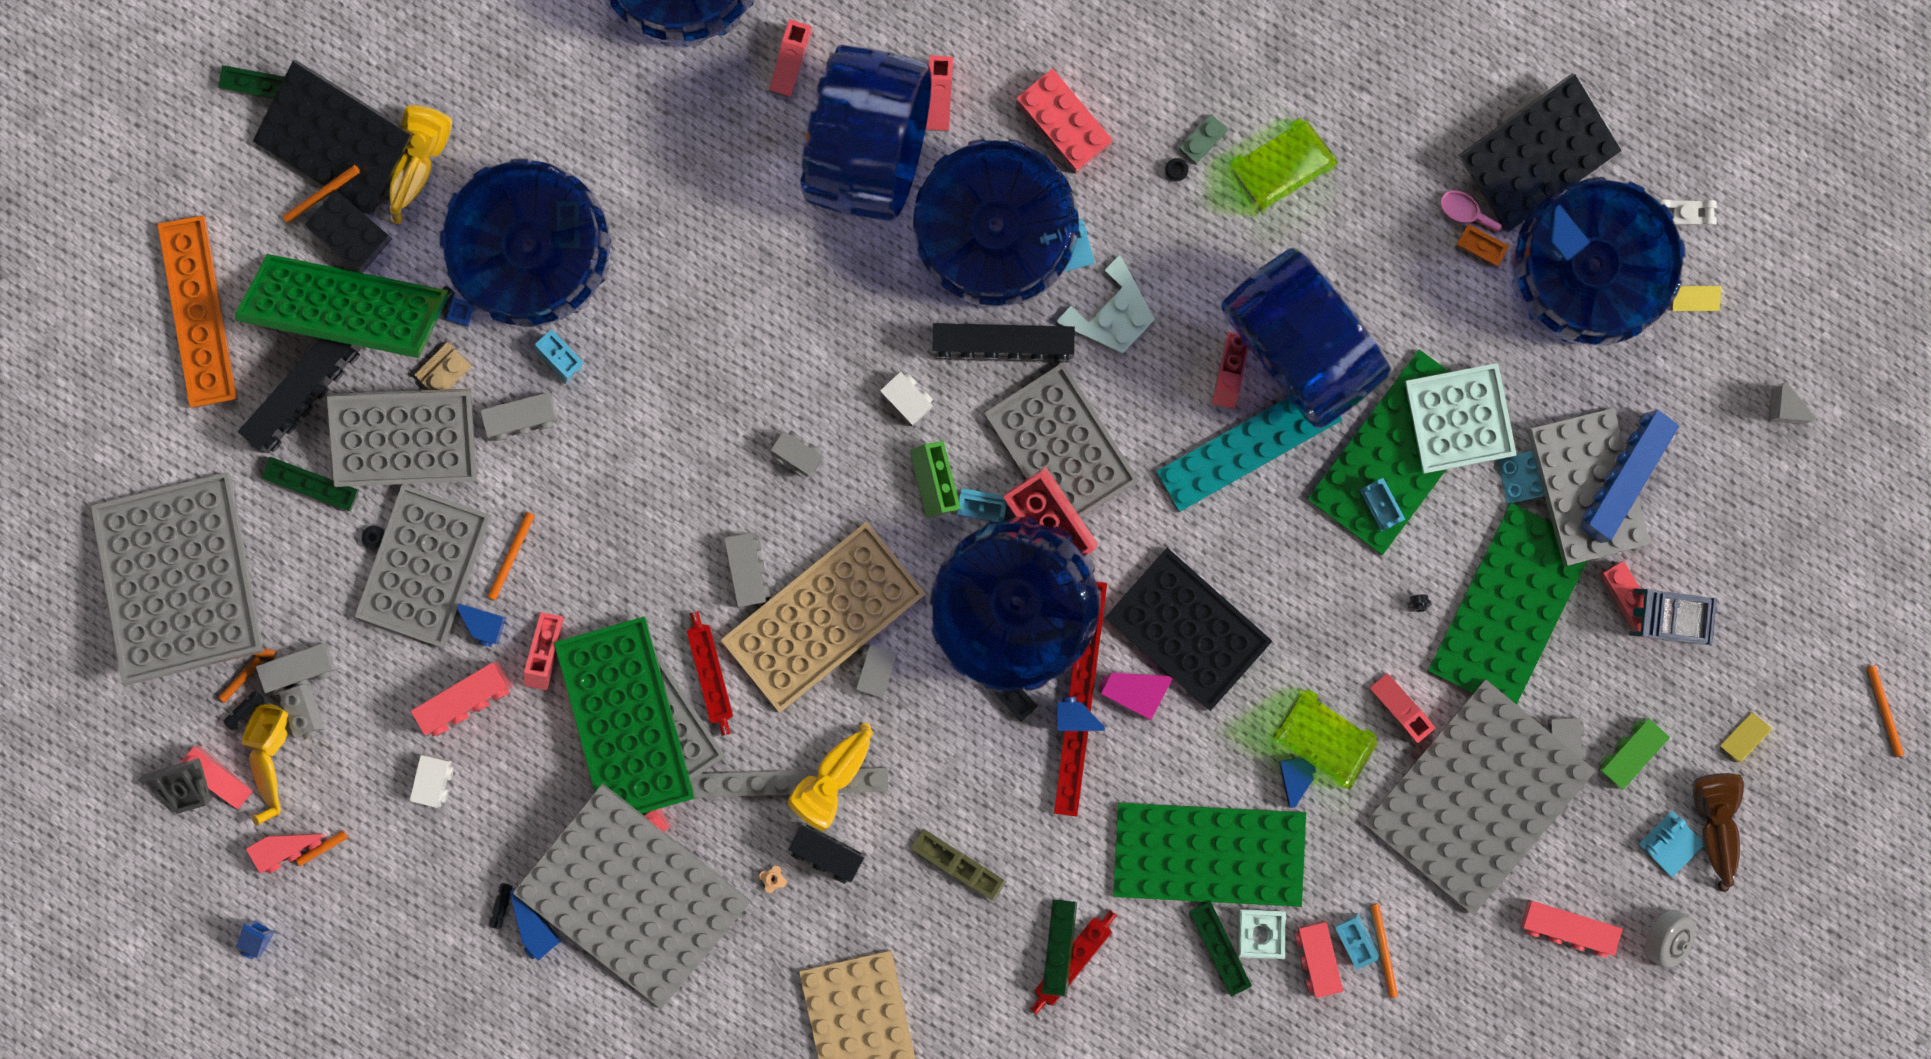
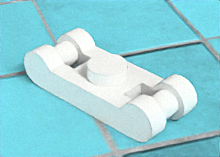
[1656,200,1717,225]

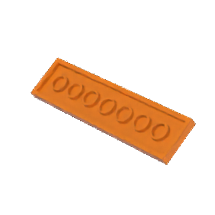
[157,215,238,408]

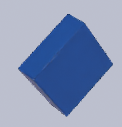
[446,297,475,327]

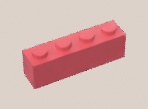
[1520,899,1623,958]

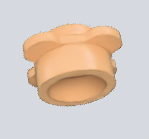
[759,866,787,893]

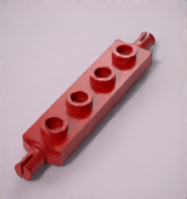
[687,611,734,736]
[1030,909,1118,1014]

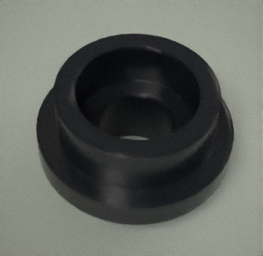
[1165,158,1189,182]
[362,526,385,549]
[1408,594,1432,612]

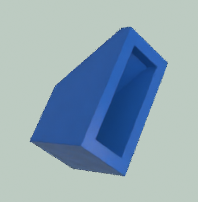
[1548,205,1590,263]
[457,604,507,647]
[1057,697,1105,731]
[1279,755,1316,808]
[236,920,275,959]

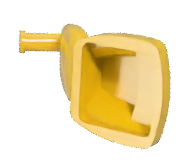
[389,104,452,224]
[242,704,288,826]
[787,723,873,831]

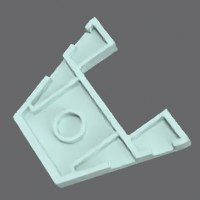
[1056,255,1155,354]

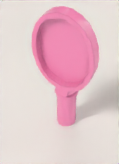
[1440,190,1502,233]

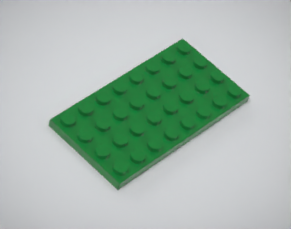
[235,254,448,358]
[1307,349,1449,555]
[1427,503,1588,705]
[554,616,696,814]
[1113,802,1307,907]

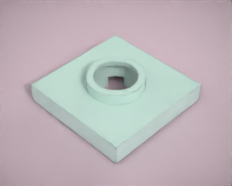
[1237,910,1286,959]

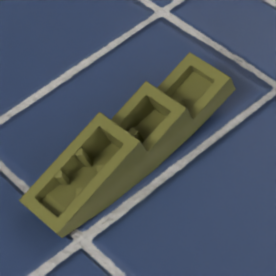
[911,829,1007,901]

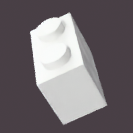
[880,372,933,426]
[410,754,454,808]

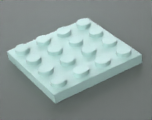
[1405,363,1517,474]

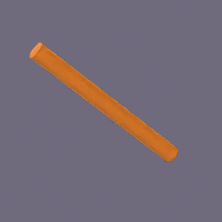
[283,165,360,223]
[487,512,535,600]
[1866,665,1904,757]
[1370,903,1398,998]

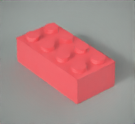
[1016,68,1113,173]
[1003,466,1098,575]
[411,662,513,737]

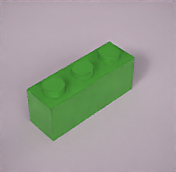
[909,441,961,518]
[1598,718,1670,790]

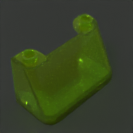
[1227,118,1339,217]
[1268,688,1379,790]

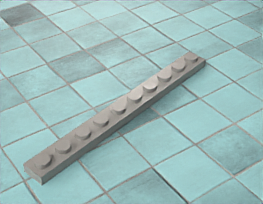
[691,768,888,798]

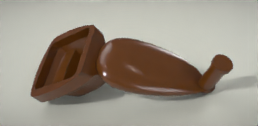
[1693,773,1744,892]

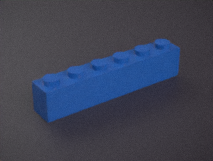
[1579,410,1679,543]

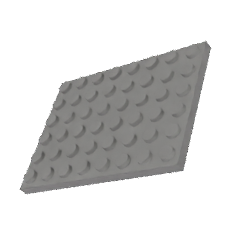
[91,472,264,686]
[1364,679,1596,915]
[513,783,751,1009]

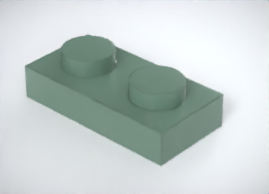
[1179,114,1228,164]

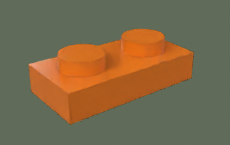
[1456,224,1509,267]

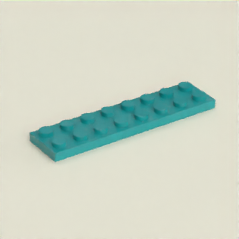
[1156,380,1343,512]

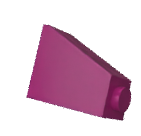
[1099,673,1173,720]

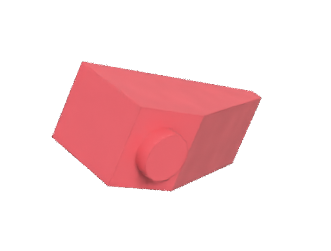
[524,612,564,690]
[179,746,253,809]

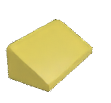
[1671,286,1721,311]
[1720,712,1772,763]

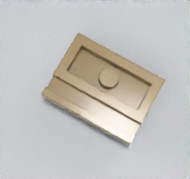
[415,342,472,390]

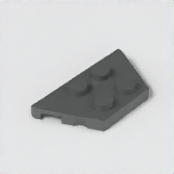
[138,758,211,814]

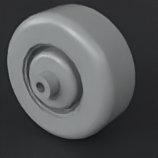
[1645,910,1696,968]

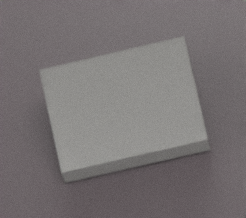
[1769,382,1817,425]

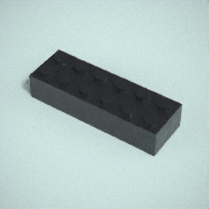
[932,323,1075,363]
[237,338,361,453]

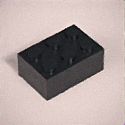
[305,190,393,273]
[788,822,866,884]

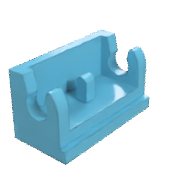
[534,329,584,384]
[1359,478,1405,531]
[957,488,1007,523]
[1335,913,1379,970]

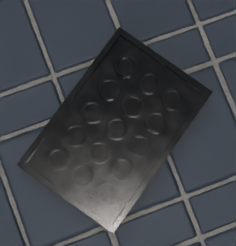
[253,60,414,215]
[1458,73,1622,232]
[1104,547,1272,711]

